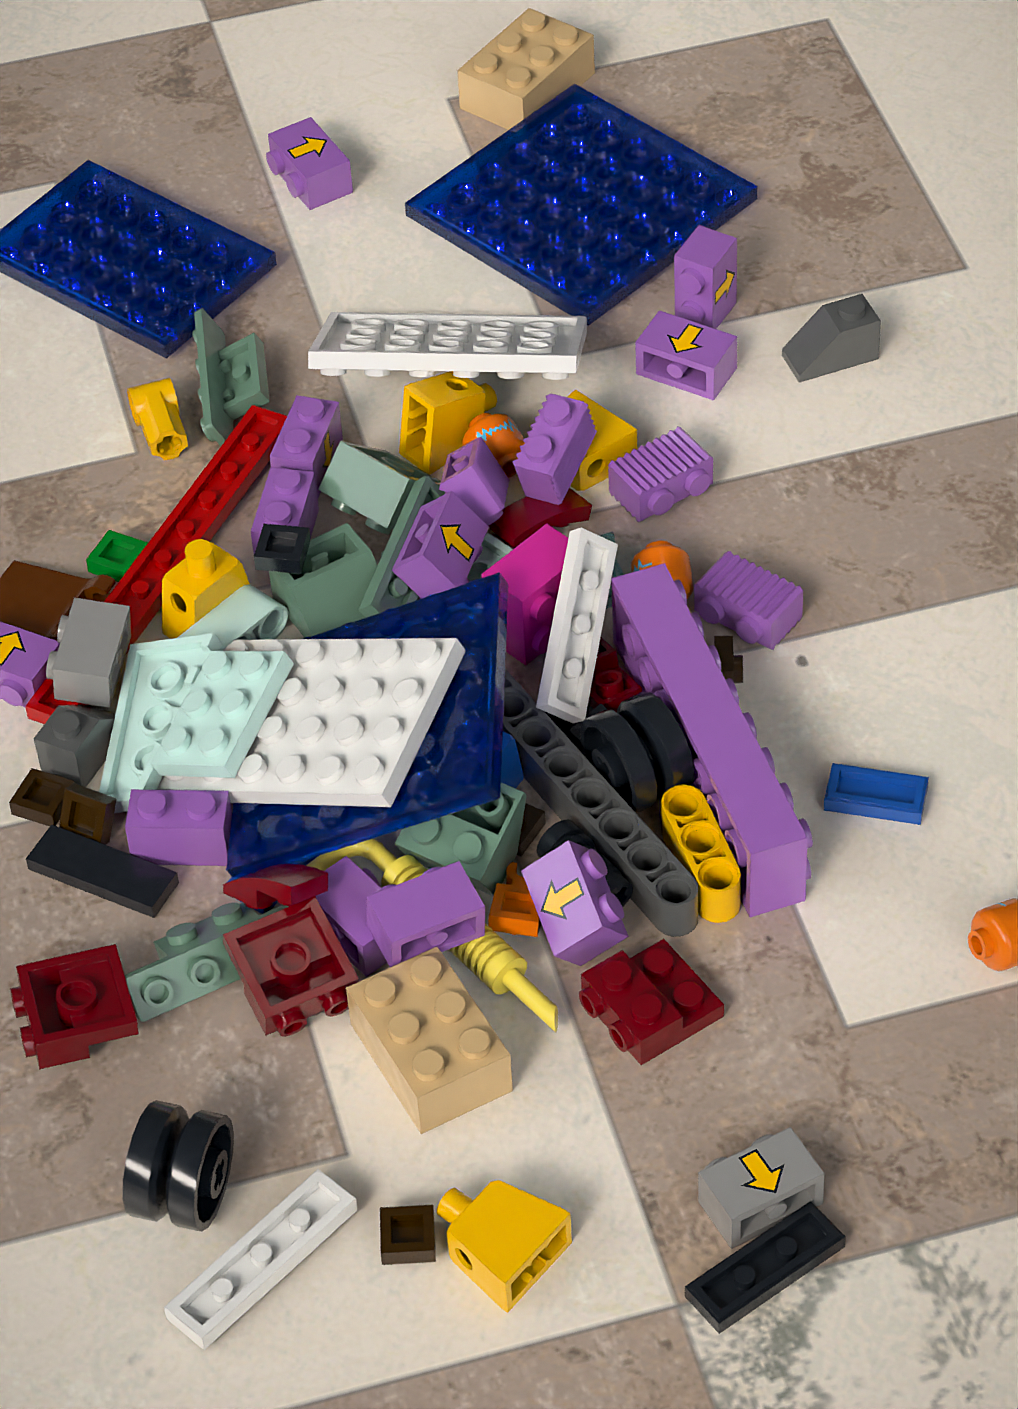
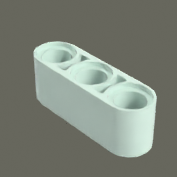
[177,584,289,651]

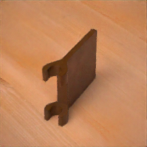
[0,560,115,641]

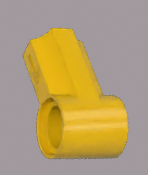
[127,378,188,461]

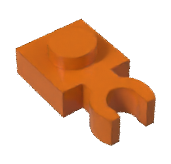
[488,862,541,937]

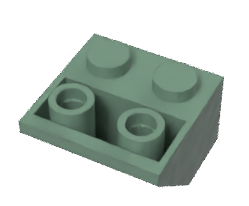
[269,523,378,639]
[395,756,527,896]

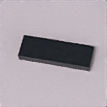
[26,824,179,918]
[685,1201,846,1334]

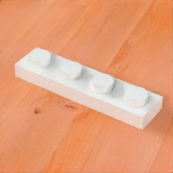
[536,527,618,723]
[164,1169,358,1350]

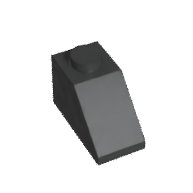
[782,294,881,383]
[34,705,115,787]

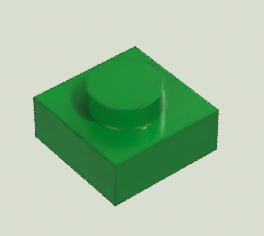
[86,530,148,582]

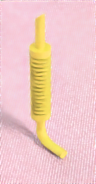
[306,835,558,1033]

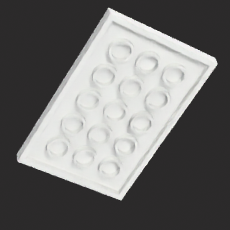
[308,312,587,380]
[157,638,466,807]

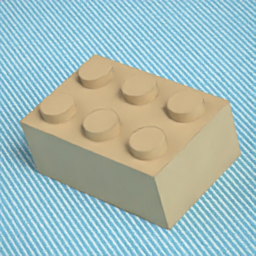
[457,8,595,137]
[346,947,513,1134]

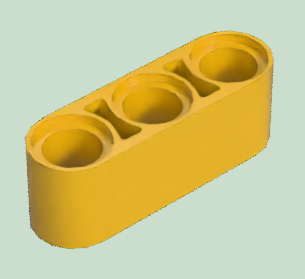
[661,785,741,923]

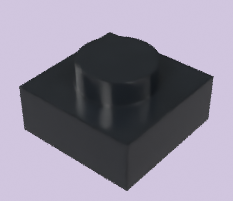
[254,523,311,574]

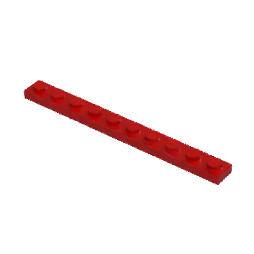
[25,405,287,724]

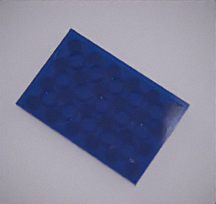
[0,160,277,359]

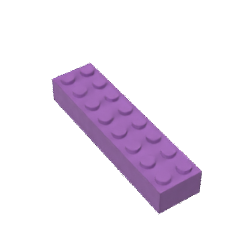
[611,563,813,917]

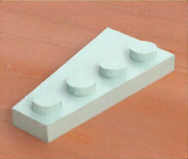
[99,633,222,813]

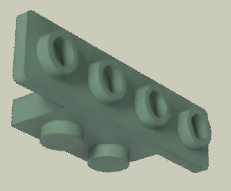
[193,308,270,446]
[125,902,289,1022]

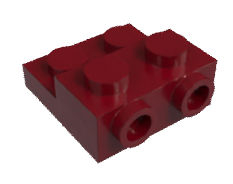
[223,896,359,1037]
[579,939,724,1066]
[10,944,139,1070]

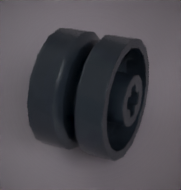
[580,692,695,814]
[122,1100,234,1232]

